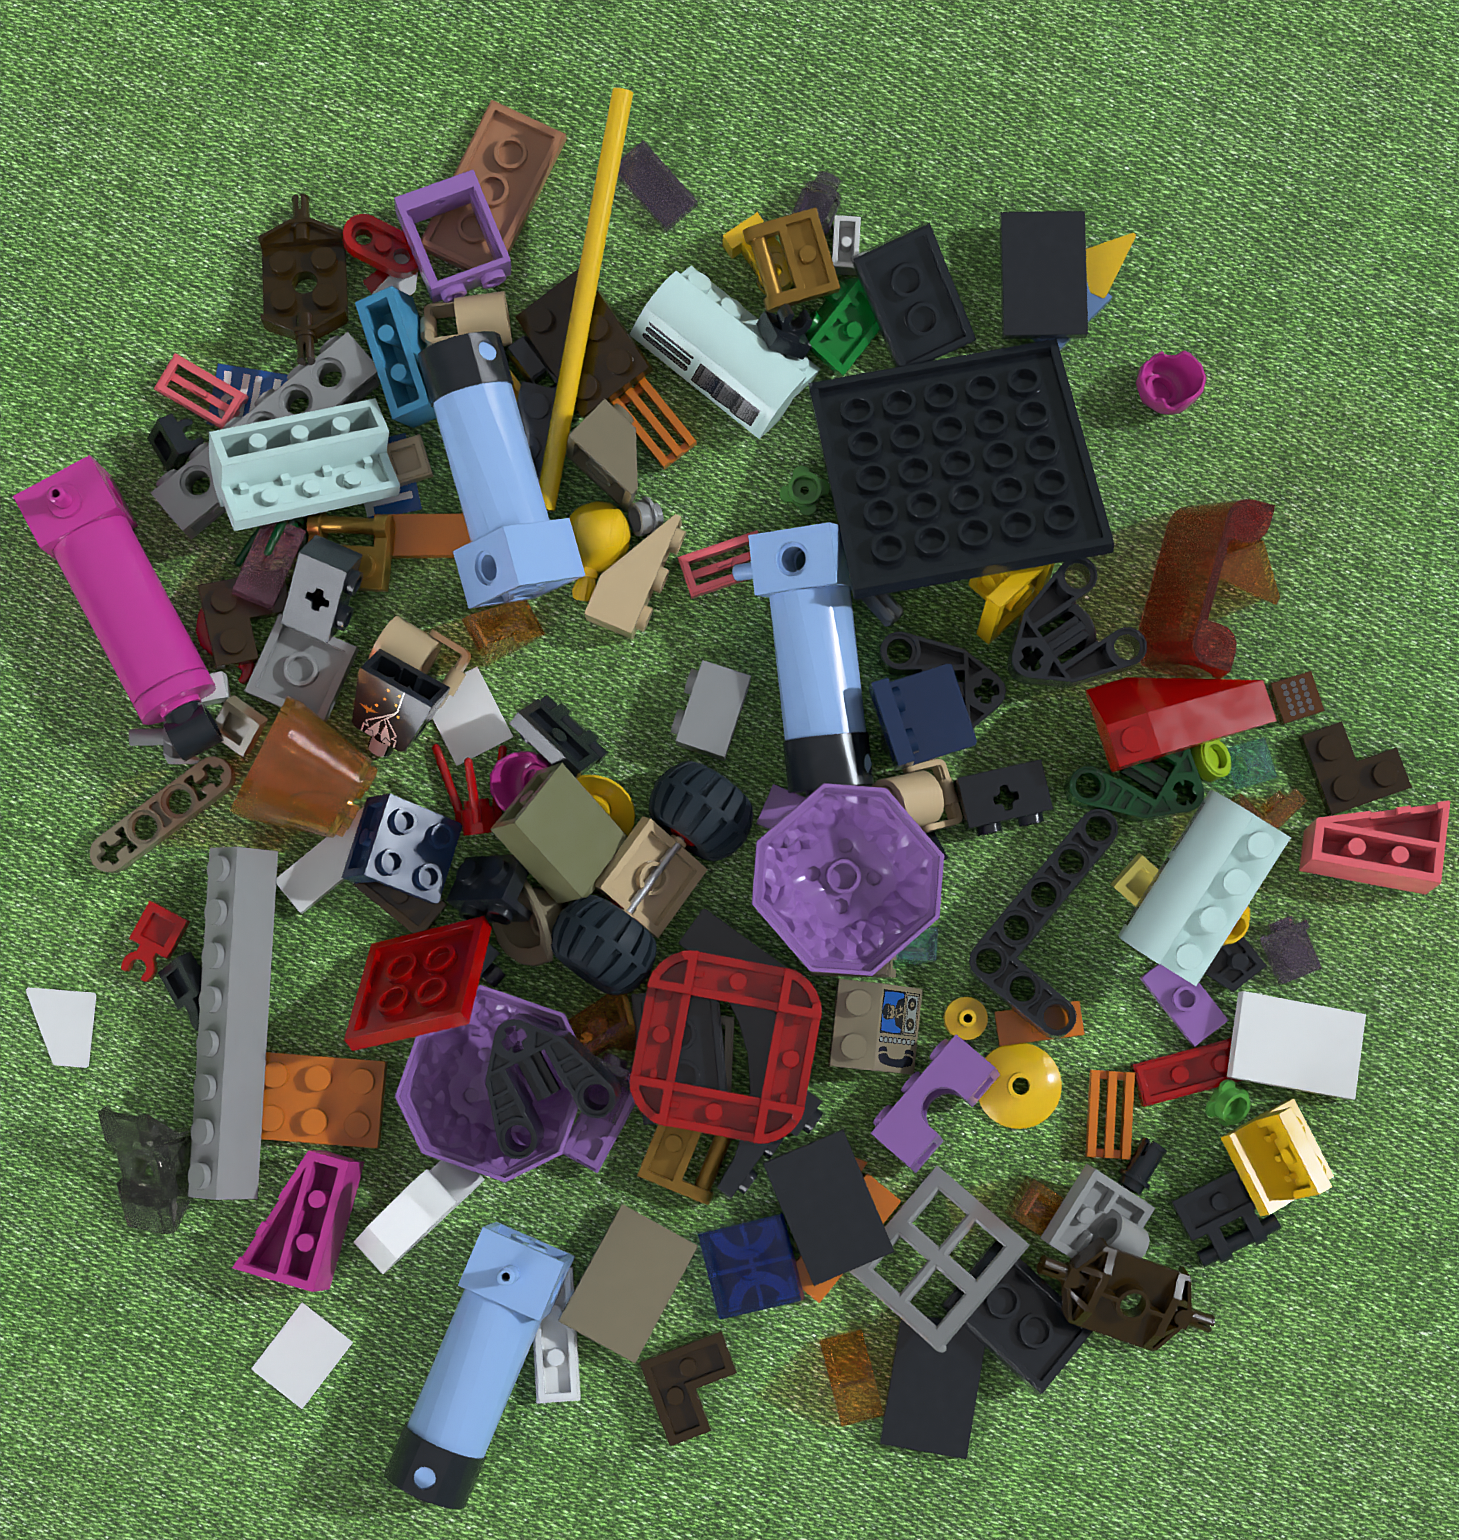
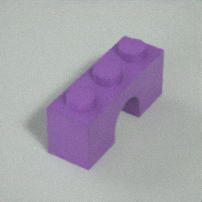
[871,1034,1000,1173]

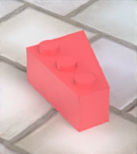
[1299,800,1450,895]

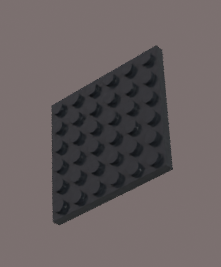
[808,339,1114,599]

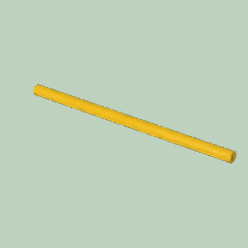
[539,88,633,512]

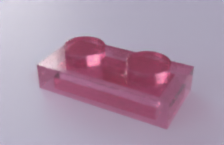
[232,522,306,610]

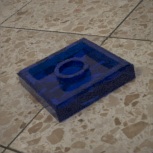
[698,1213,805,1320]

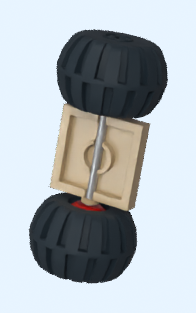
[551,761,753,997]

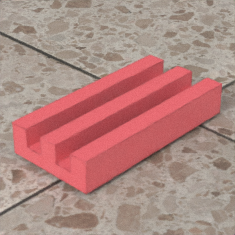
[154,353,249,429]
[678,530,758,599]

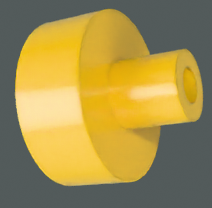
[943,997,988,1040]

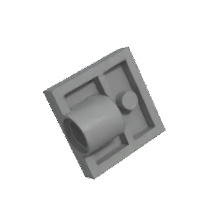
[1040,1163,1155,1258]

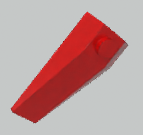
[1085,677,1277,772]

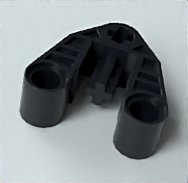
[1007,558,1147,688]
[878,631,1006,756]
[486,1013,621,1159]

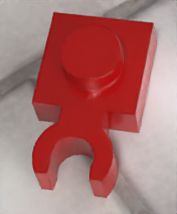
[121,900,191,982]

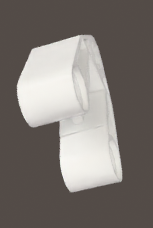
[354,1160,485,1274]

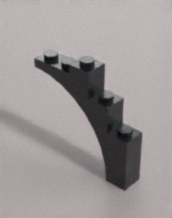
[679,908,823,1198]

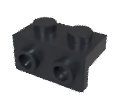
[446,854,532,925]

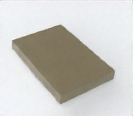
[558,1203,698,1363]

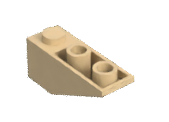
[584,514,686,640]

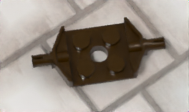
[258,194,349,366]
[1037,1237,1215,1352]

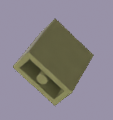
[490,763,627,903]

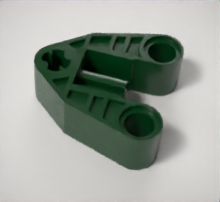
[1064,749,1204,822]

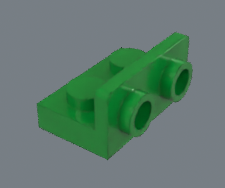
[805,278,880,376]

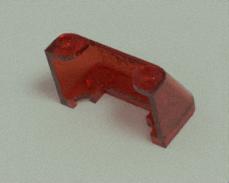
[1138,499,1275,679]

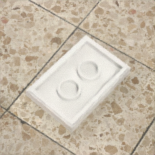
[1227,991,1366,1100]

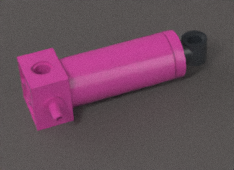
[13,455,224,761]

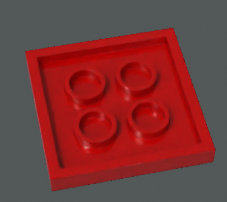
[344,916,492,1051]

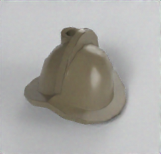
[492,880,569,966]

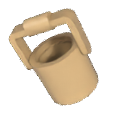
[420,291,513,347]
[369,616,471,709]
[872,759,963,833]

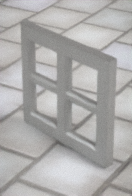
[849,1166,1030,1352]

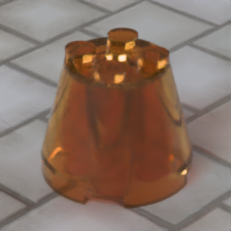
[229,695,378,838]

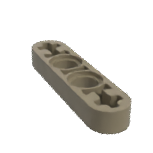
[90,756,236,873]

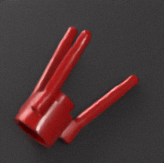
[432,744,507,836]

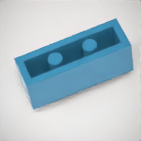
[355,286,436,428]

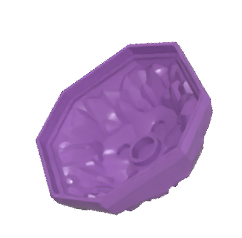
[752,783,944,976]
[395,985,578,1182]

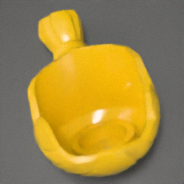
[569,501,631,601]

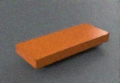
[994,1001,1085,1046]

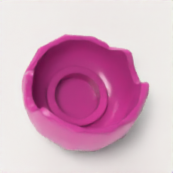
[1135,351,1207,415]
[489,751,551,811]

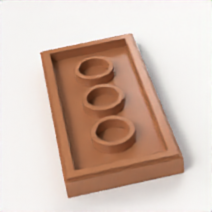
[421,100,567,271]

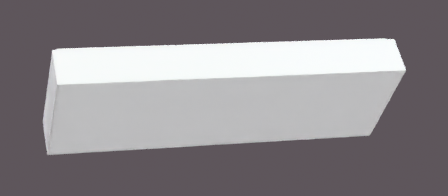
[276,807,364,914]
[533,1267,581,1403]

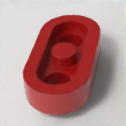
[342,214,419,279]

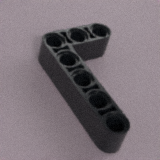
[969,809,1118,1039]

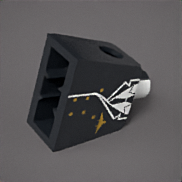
[352,649,450,757]

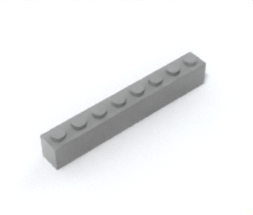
[188,847,278,1200]

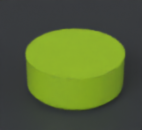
[1191,739,1231,782]

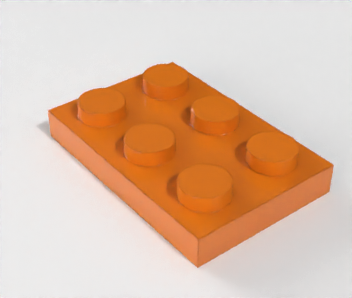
[261,1052,388,1148]

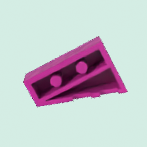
[232,1150,365,1292]

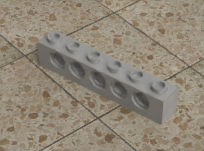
[151,332,381,540]

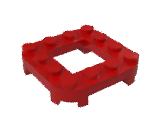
[630,950,822,1144]

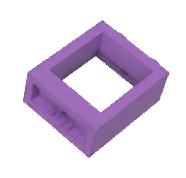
[394,170,511,303]

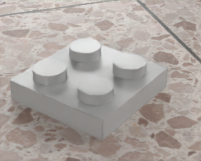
[244,614,359,726]

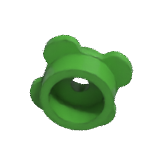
[780,466,830,516]
[1205,1079,1250,1126]

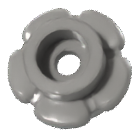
[628,496,664,536]

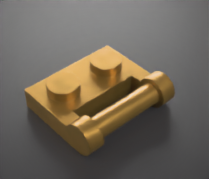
[742,207,840,313]
[307,512,395,592]
[637,1124,732,1205]

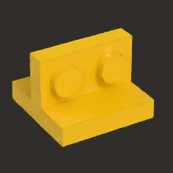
[968,564,1055,645]
[1220,1098,1334,1217]

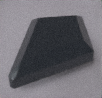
[1204,936,1267,992]

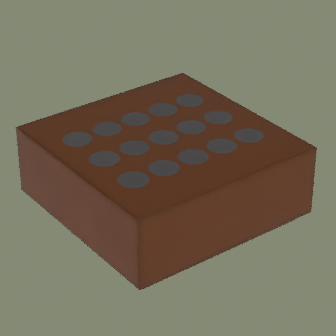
[1268,671,1325,725]

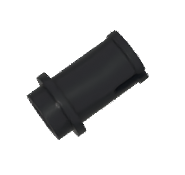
[1118,1137,1167,1196]

